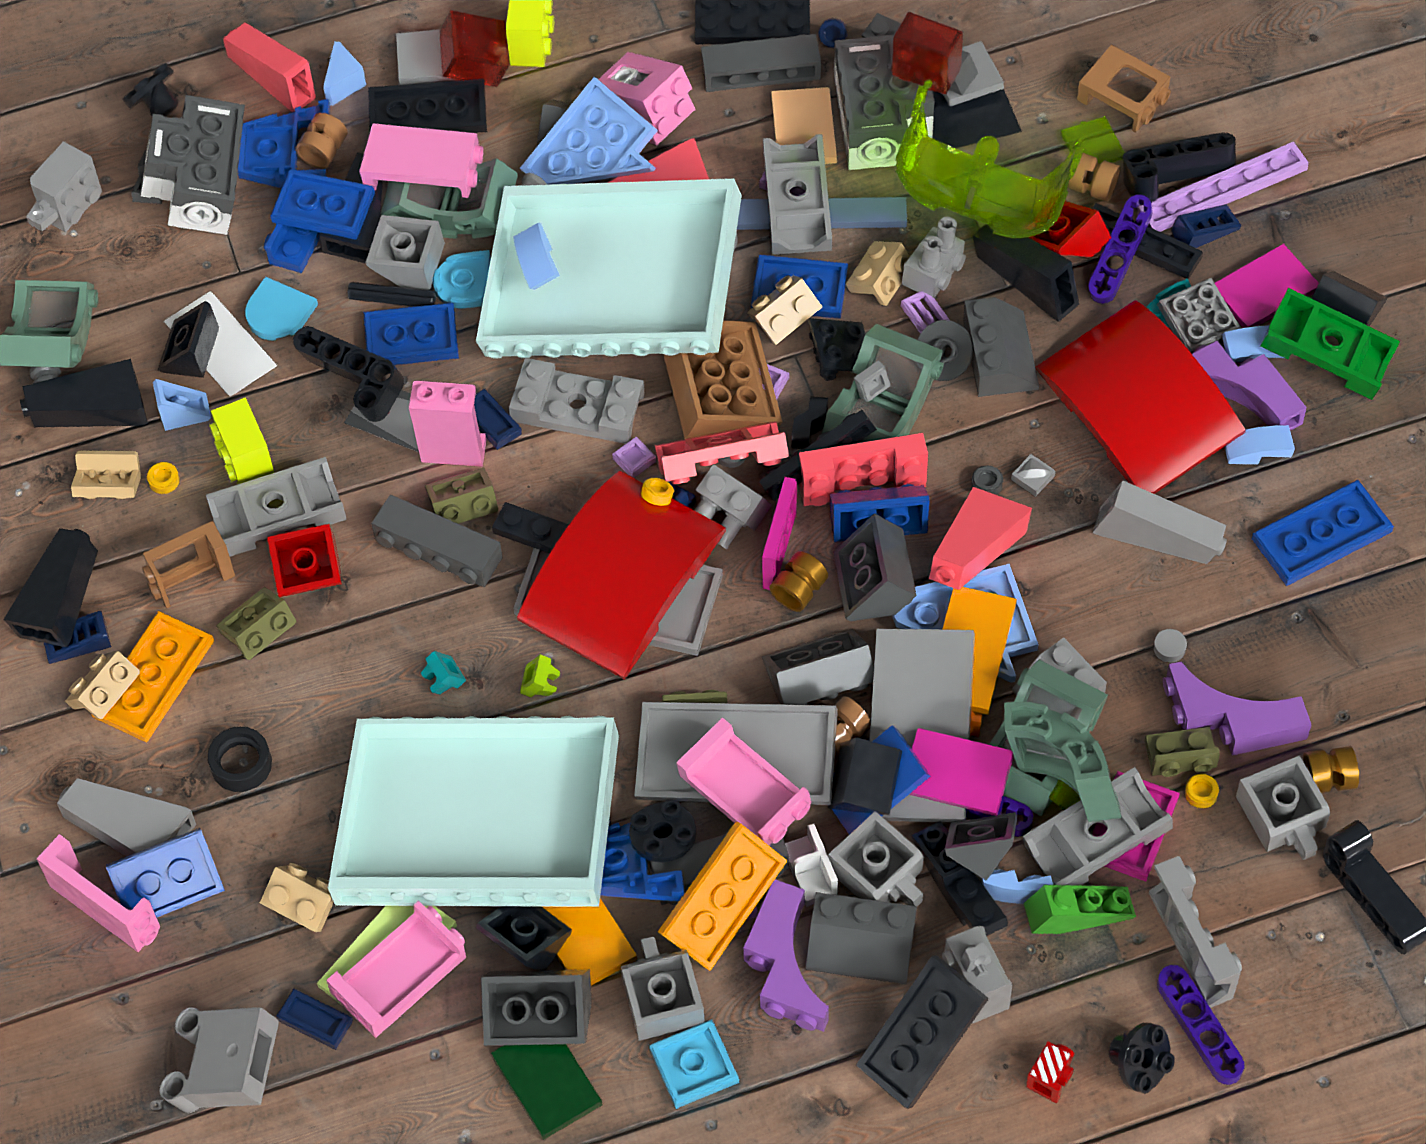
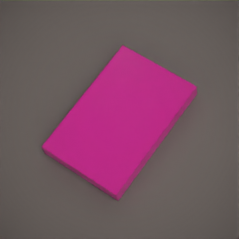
[1215,244,1319,328]
[762,477,797,590]
[909,728,1014,816]
[1092,771,1180,882]

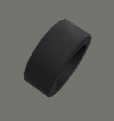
[207,727,272,792]

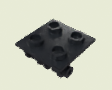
[808,318,865,381]

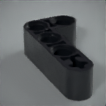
[1123,132,1236,203]
[293,326,404,422]
[1323,820,1426,955]

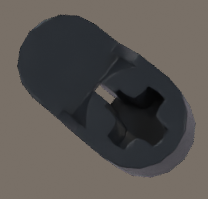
[791,396,828,449]

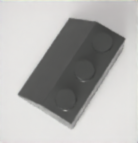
[963,297,1039,397]
[834,513,917,621]
[762,629,874,705]
[806,892,917,984]
[481,969,591,1046]

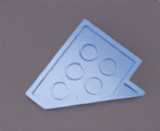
[520,77,658,185]
[892,564,1039,683]

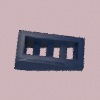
[1171,204,1242,248]
[44,611,112,664]

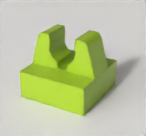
[520,654,560,698]

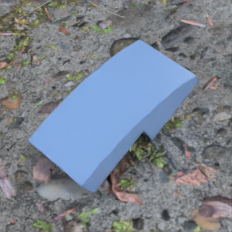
[513,222,560,290]
[1222,326,1283,362]
[1224,425,1295,465]
[981,869,1053,904]

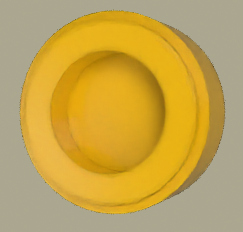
[147,462,180,494]
[641,478,674,506]
[1185,774,1219,809]

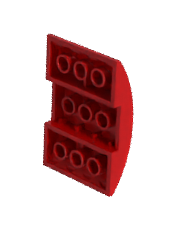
[1035,300,1246,494]
[517,470,726,680]

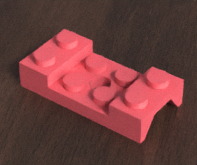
[654,421,789,484]
[799,433,928,506]

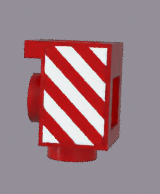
[1026,1041,1075,1104]

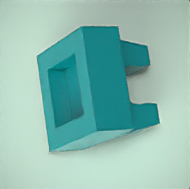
[421,651,466,695]

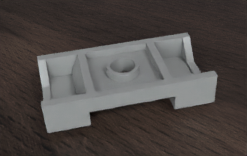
[763,134,832,255]
[509,358,645,444]
[206,457,347,557]
[1023,767,1173,886]
[1149,856,1242,1008]

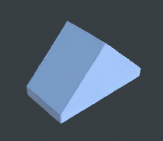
[323,42,366,106]
[153,379,211,431]

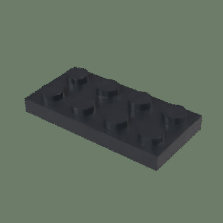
[695,0,810,45]
[368,79,487,133]
[856,955,989,1109]

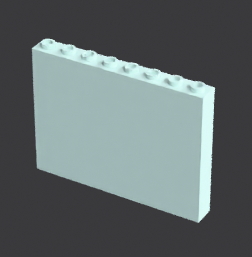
[476,179,742,359]
[328,716,619,907]

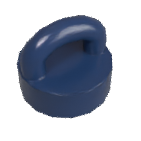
[818,18,848,48]

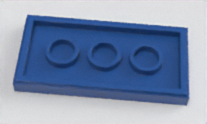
[1251,480,1394,586]

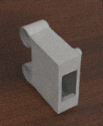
[160,1007,279,1113]

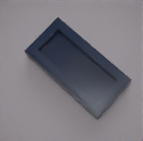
[474,389,522,450]
[276,989,353,1050]

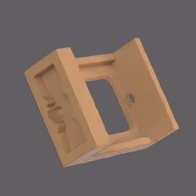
[1077,44,1171,133]
[142,521,235,609]

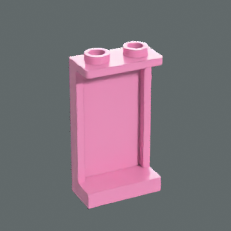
[360,124,483,198]
[409,381,487,467]
[676,717,811,845]
[37,834,160,952]
[326,901,466,1038]

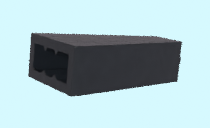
[319,152,388,264]
[972,218,1080,322]
[20,358,148,428]
[3,528,98,647]

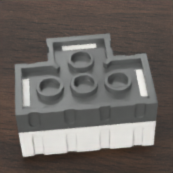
[834,35,934,170]
[141,95,245,235]

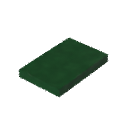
[491,1044,603,1140]

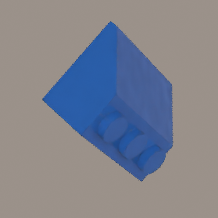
[830,484,930,542]

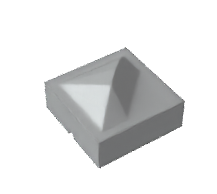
[854,361,891,403]
[1011,454,1055,497]

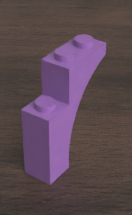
[1192,341,1307,431]
[1163,662,1312,756]
[743,879,829,1032]

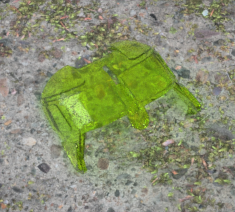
[895,80,1084,239]

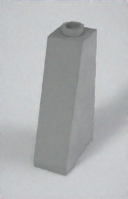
[1092,480,1227,564]
[57,778,196,857]

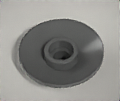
[917,320,973,381]

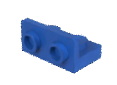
[264,223,320,273]

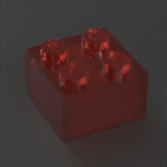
[440,10,509,87]
[892,11,963,95]

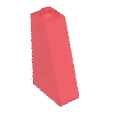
[223,22,316,112]
[607,138,709,183]
[929,487,1032,590]

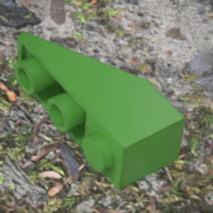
[1024,885,1136,934]

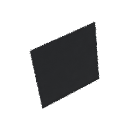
[931,82,1022,153]

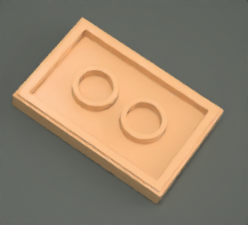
[771,87,837,164]

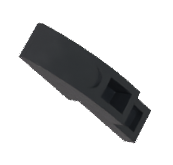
[912,821,1008,936]

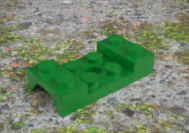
[1260,288,1400,400]

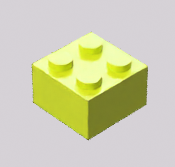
[506,0,554,67]
[209,397,274,484]

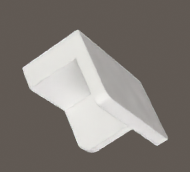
[785,823,838,907]

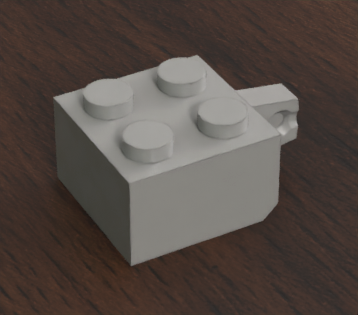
[26,141,102,232]
[1236,756,1330,860]
[828,811,923,906]
[942,926,1012,1024]
[620,936,705,1041]

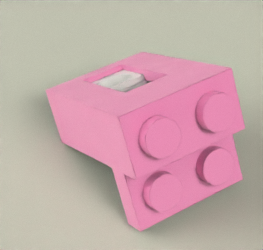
[598,52,695,145]

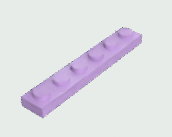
[1137,142,1309,232]

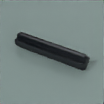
[347,282,436,307]

